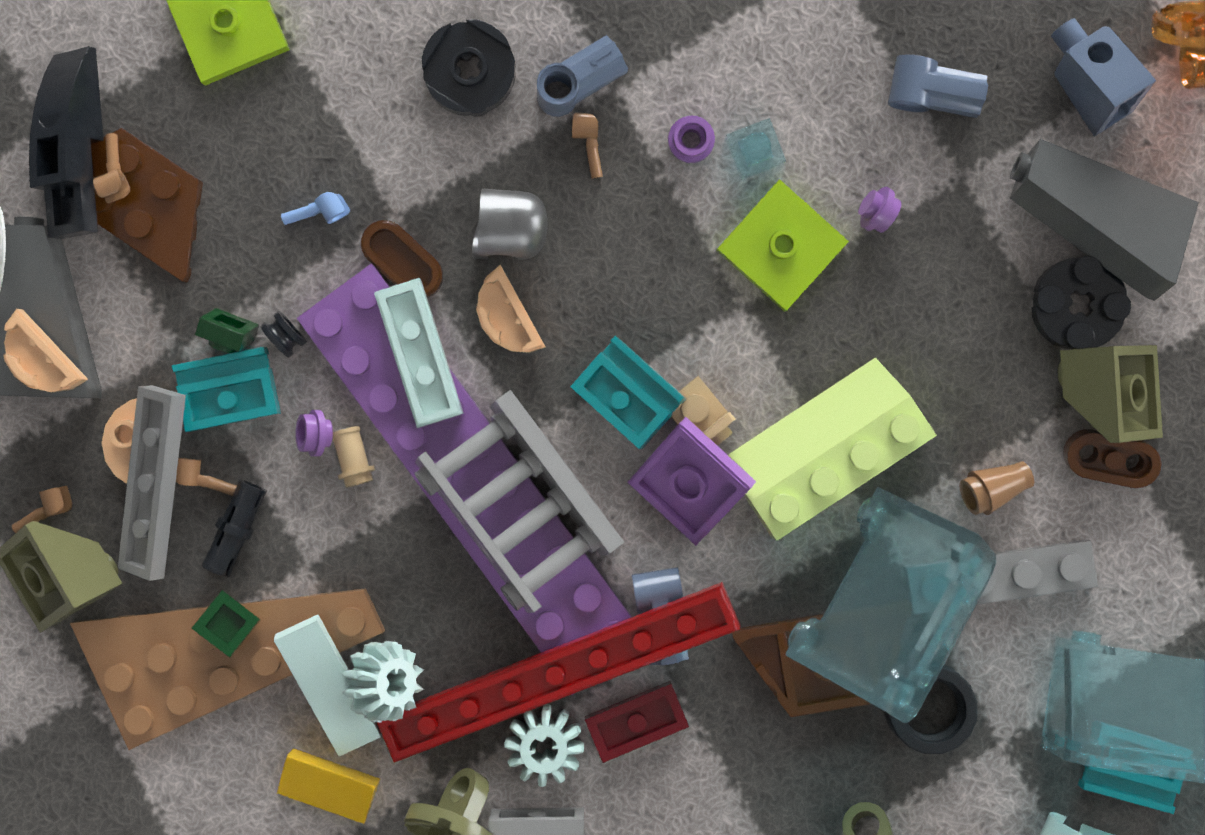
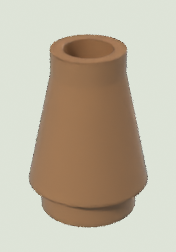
[959,461,1035,515]

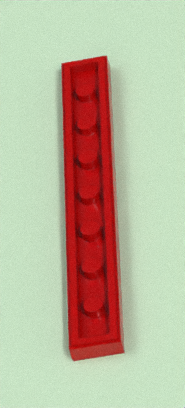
[377,582,740,763]

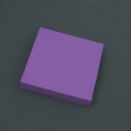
[627,417,756,546]

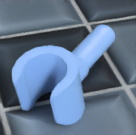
[281,192,350,225]

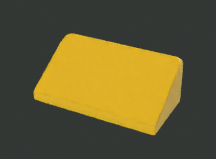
[277,748,380,824]

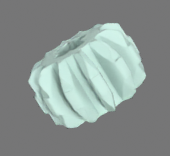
[342,641,424,723]
[504,704,584,787]

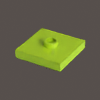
[166,0,290,86]
[716,179,849,312]

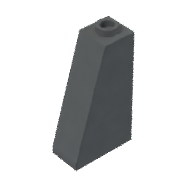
[1010,139,1199,301]
[0,217,102,399]

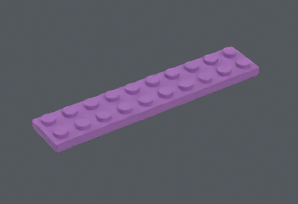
[296,263,632,695]

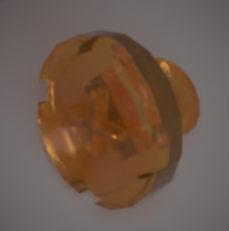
[1151,0,1205,90]

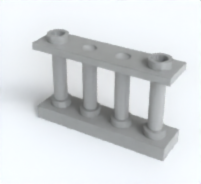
[414,390,624,613]

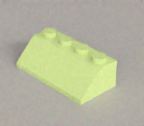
[728,358,937,541]

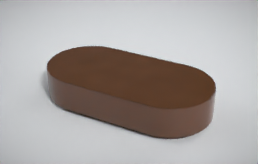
[361,220,443,298]

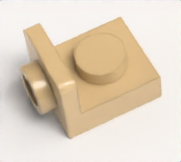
[671,376,735,446]

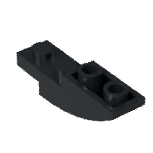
[29,46,104,239]

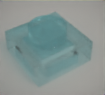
[725,118,786,181]

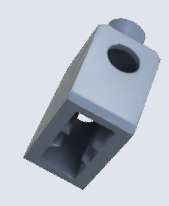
[1051,18,1156,137]

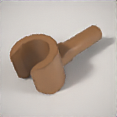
[572,113,603,179]
[93,133,130,203]
[176,458,237,496]
[12,486,72,533]

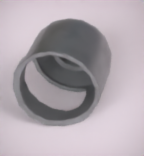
[472,189,547,260]

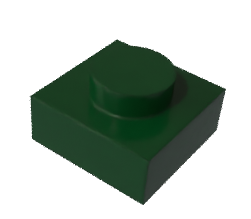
[195,308,259,353]
[191,590,260,658]

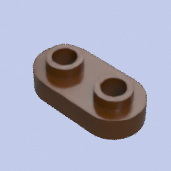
[1063,429,1162,488]

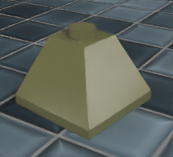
[1058,345,1163,443]
[0,521,122,633]

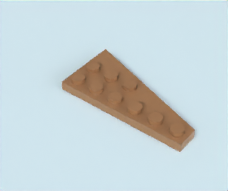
[70,589,385,750]

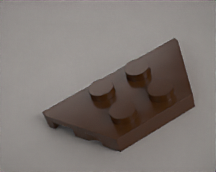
[91,128,203,283]
[731,600,912,717]

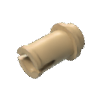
[332,426,375,488]

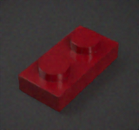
[585,681,689,763]

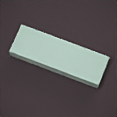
[374,278,464,428]
[274,614,381,756]

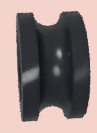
[260,311,307,358]

